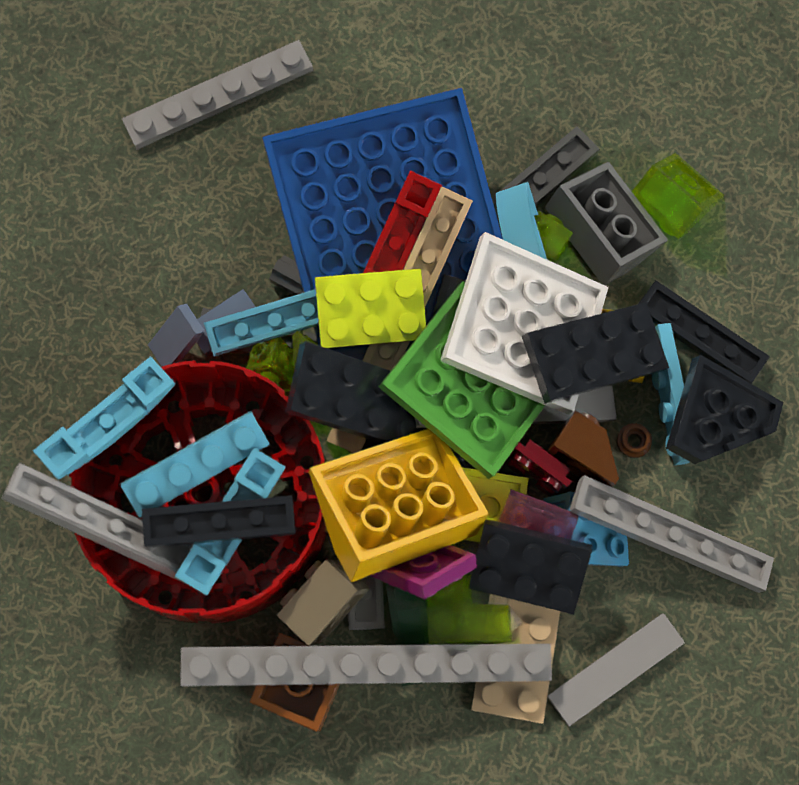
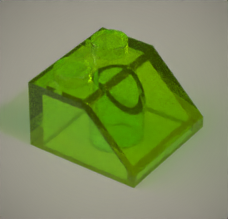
[631,153,725,239]

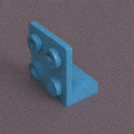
[543,492,629,567]

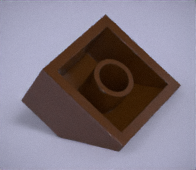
[546,410,619,487]

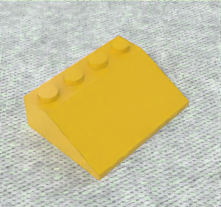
[309,429,489,582]

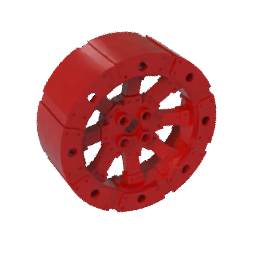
[69,361,327,624]

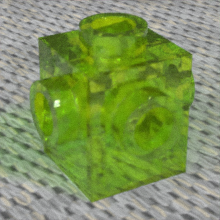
[535,211,573,263]
[246,337,297,392]

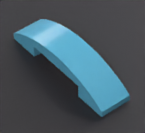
[496,182,547,259]
[33,356,175,480]
[175,448,286,595]

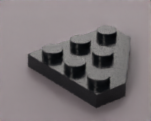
[666,355,784,464]

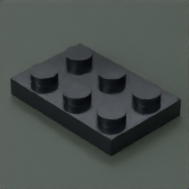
[468,519,592,615]

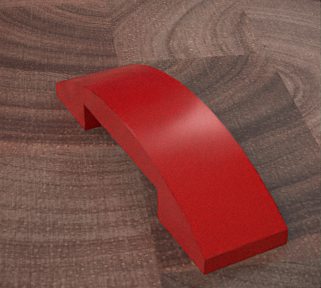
[363,170,442,273]

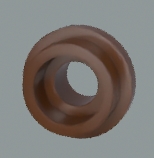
[617,423,652,458]

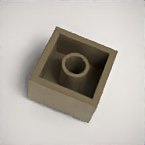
[277,560,370,646]

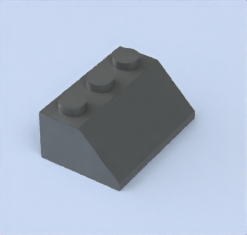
[545,161,668,285]

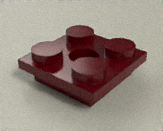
[507,440,572,497]

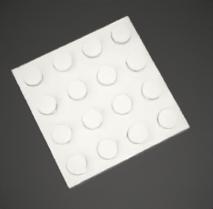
[441,232,608,415]

